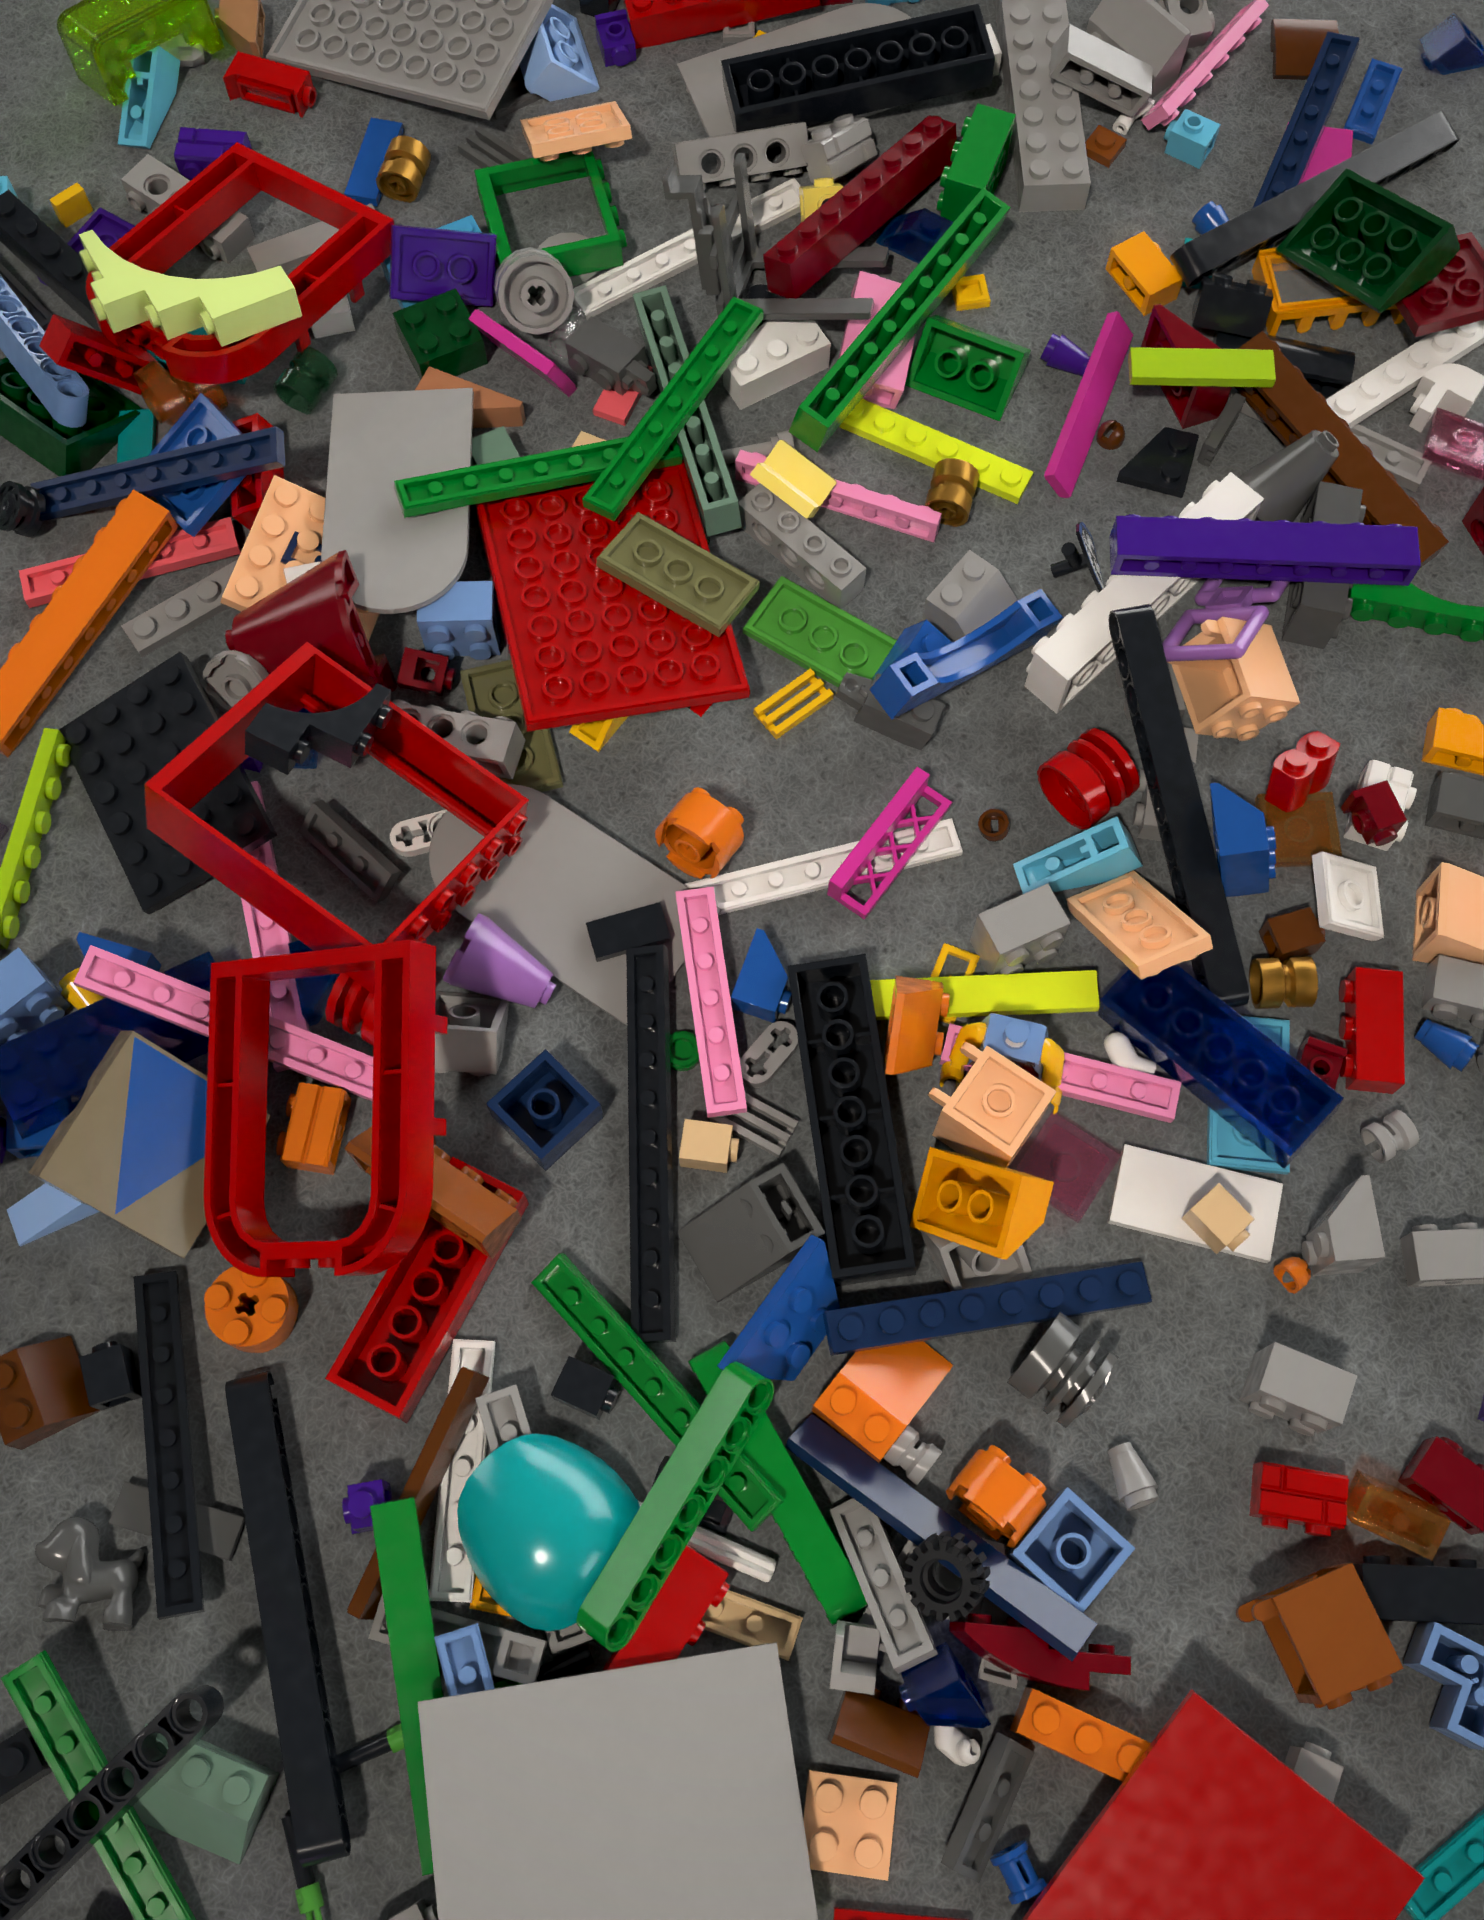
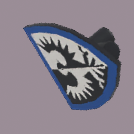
[1050,522,1104,592]

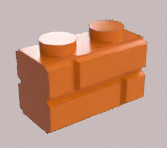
[276,1082,352,1175]

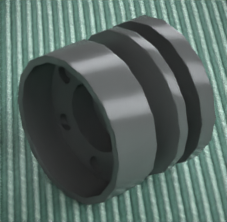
[1007,1312,1119,1428]

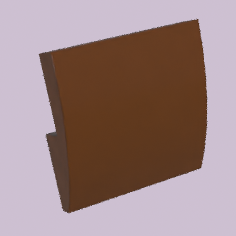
[1270,19,1339,80]

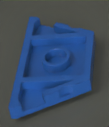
[717,1235,840,1381]

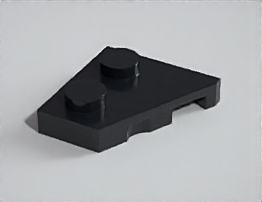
[1116,427,1199,498]

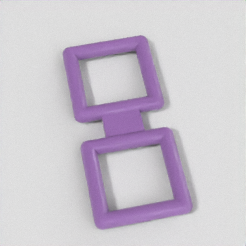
[1162,578,1290,662]

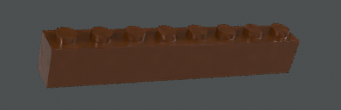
[1235,331,1449,569]

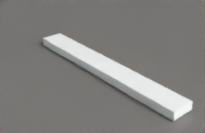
[573,178,801,321]
[684,818,963,915]

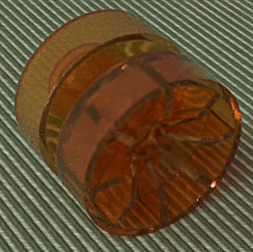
[133,360,228,430]

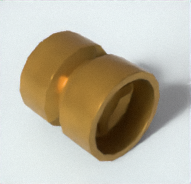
[376,135,431,203]
[924,458,979,527]
[1249,957,1318,1009]

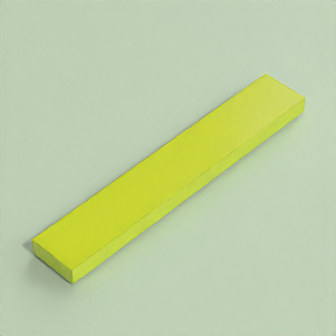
[870,970,1099,1020]

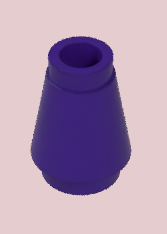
[1040,333,1091,377]

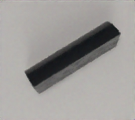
[1213,330,1355,399]

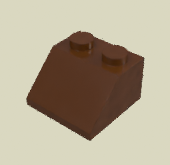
[0,1336,101,1450]
[827,1689,931,1778]

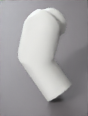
[1113,98,1155,135]
[1103,1032,1156,1075]
[932,1703,981,1767]

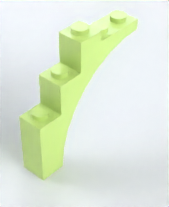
[79,230,302,347]

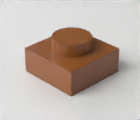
[1085,125,1127,168]

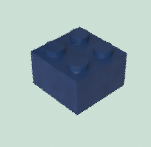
[486,1049,604,1171]

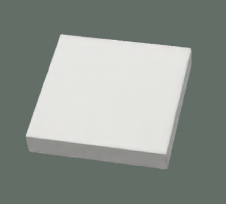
[1312,851,1384,941]

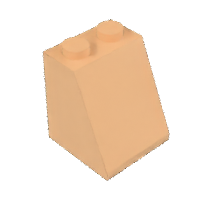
[1412,862,1484,965]

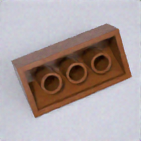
[344,1126,522,1260]

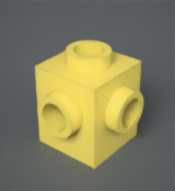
[799,177,843,222]

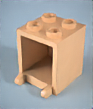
[1168,617,1300,741]
[928,1042,1057,1168]

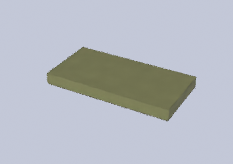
[596,512,760,637]
[460,660,563,792]

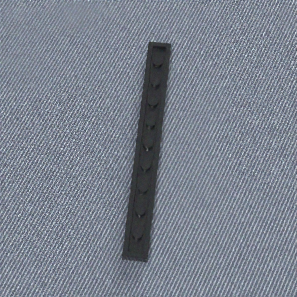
[626,944,676,1344]

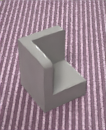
[829,1620,880,1695]

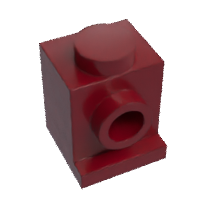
[397,647,455,696]
[1341,780,1407,846]
[1290,1036,1348,1104]

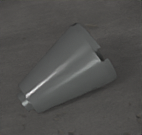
[1239,430,1339,522]

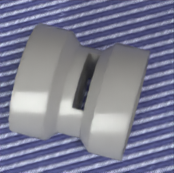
[1360,1110,1420,1163]
[883,1425,942,1486]

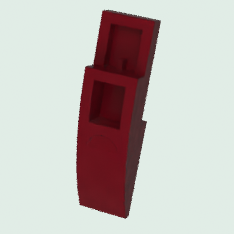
[949,1613,1131,1691]

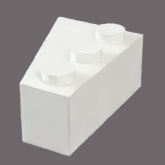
[723,320,831,410]

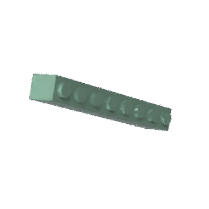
[633,285,742,537]

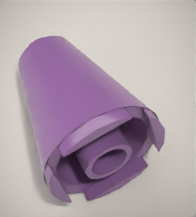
[443,913,556,1008]

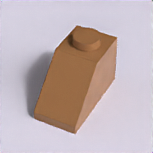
[214,0,265,58]

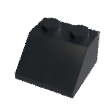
[1192,273,1273,338]

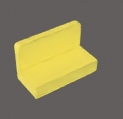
[750,440,837,519]

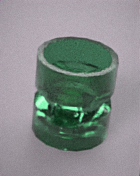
[273,347,338,415]

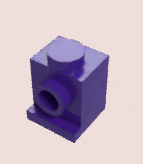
[594,9,636,67]
[342,1479,392,1534]

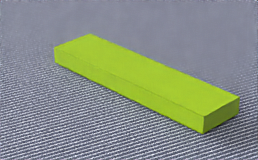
[1128,347,1276,387]

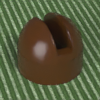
[1096,420,1125,450]
[978,809,1010,842]

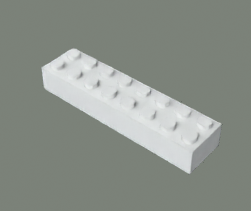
[1024,472,1264,714]

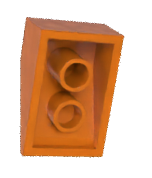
[884,976,950,1075]
[811,1341,954,1463]

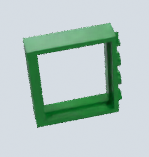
[474,151,627,277]

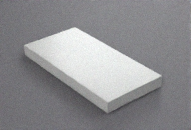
[1107,1144,1283,1263]

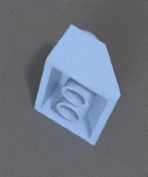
[519,4,600,102]

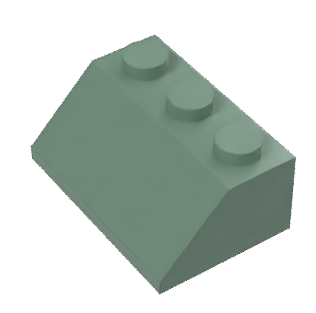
[124,1723,279,1865]

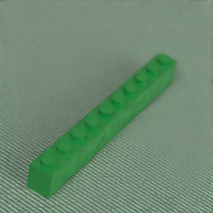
[789,188,1011,453]

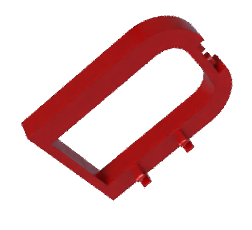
[86,142,395,384]
[204,940,448,1277]

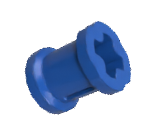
[990,1840,1047,1905]

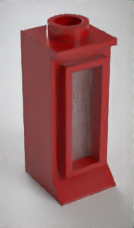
[223,51,317,118]

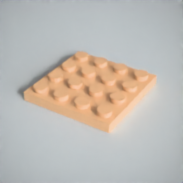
[220,475,380,642]

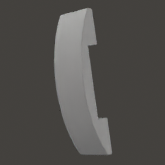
[368,1594,548,1684]

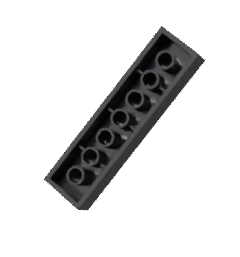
[721,3,995,132]
[788,954,916,1287]

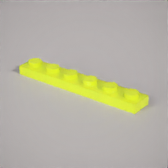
[839,399,1034,504]

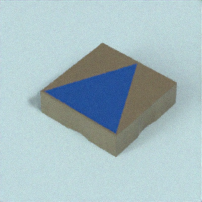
[29,1031,271,1258]

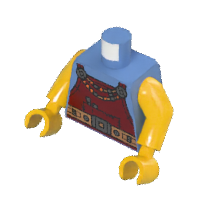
[940,1013,1065,1114]

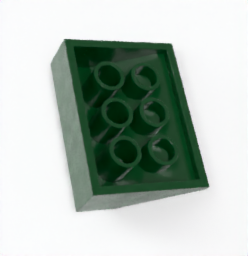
[1276,168,1460,313]
[0,357,142,477]

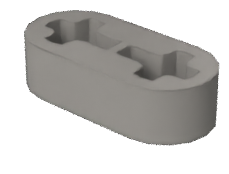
[740,1021,798,1088]

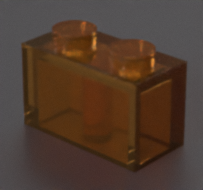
[1346,1469,1451,1561]

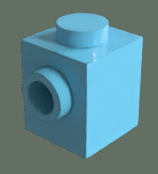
[1164,109,1221,169]

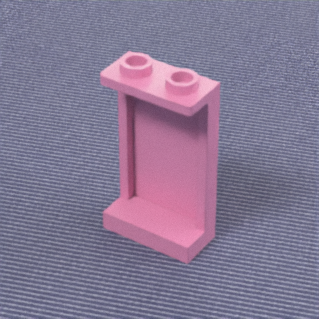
[838,271,916,409]

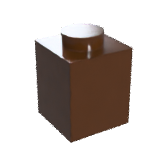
[1259,907,1326,963]

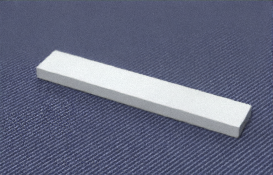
[429,1339,496,1603]

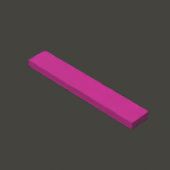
[1044,311,1133,498]

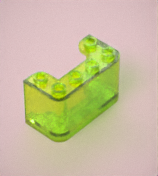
[57,0,225,106]

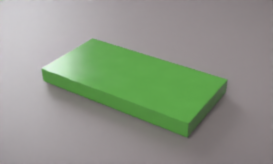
[742,576,897,687]

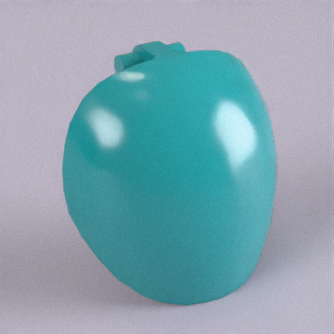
[457,1434,640,1631]

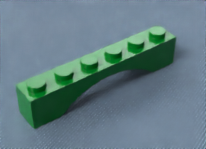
[1348,583,1484,642]

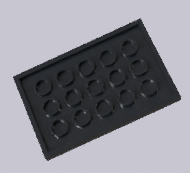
[59,652,277,914]

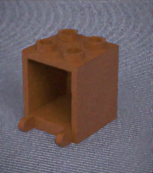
[1236,1563,1404,1710]

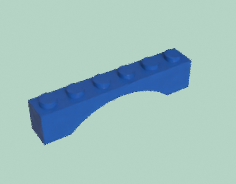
[870,589,1063,720]

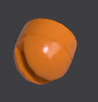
[1273,1257,1311,1293]

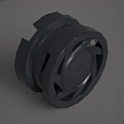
[0,481,46,537]

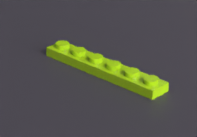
[0,728,71,950]

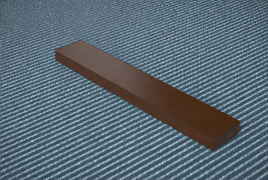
[347,1367,489,1620]

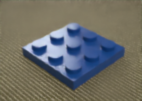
[148,393,245,537]

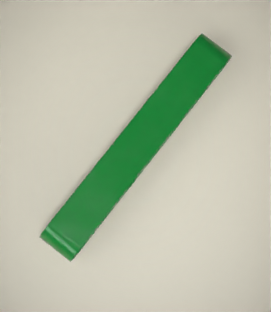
[688,1340,867,1626]
[577,1362,774,1652]

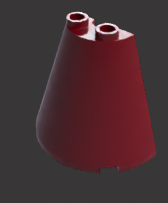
[225,550,397,692]

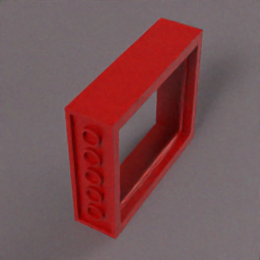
[144,642,529,994]

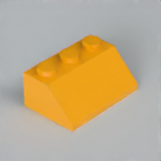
[910,1147,1054,1260]

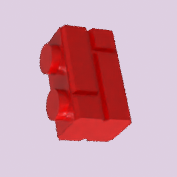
[1249,1461,1349,1537]

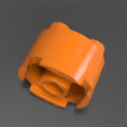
[655,787,744,879]
[204,1266,299,1353]
[946,1444,1047,1548]

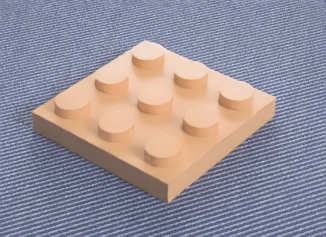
[520,101,632,161]

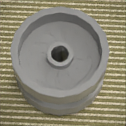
[494,247,574,335]

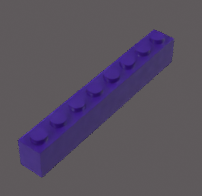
[1110,514,1421,586]

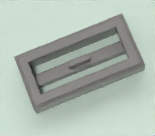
[710,1093,798,1158]

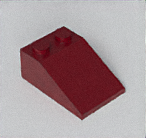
[1141,304,1232,429]

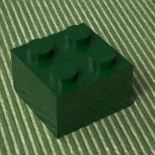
[392,288,488,380]

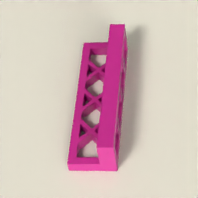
[827,766,952,920]

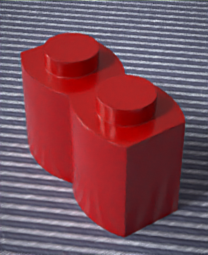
[1264,731,1340,813]

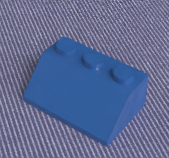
[1210,783,1276,897]

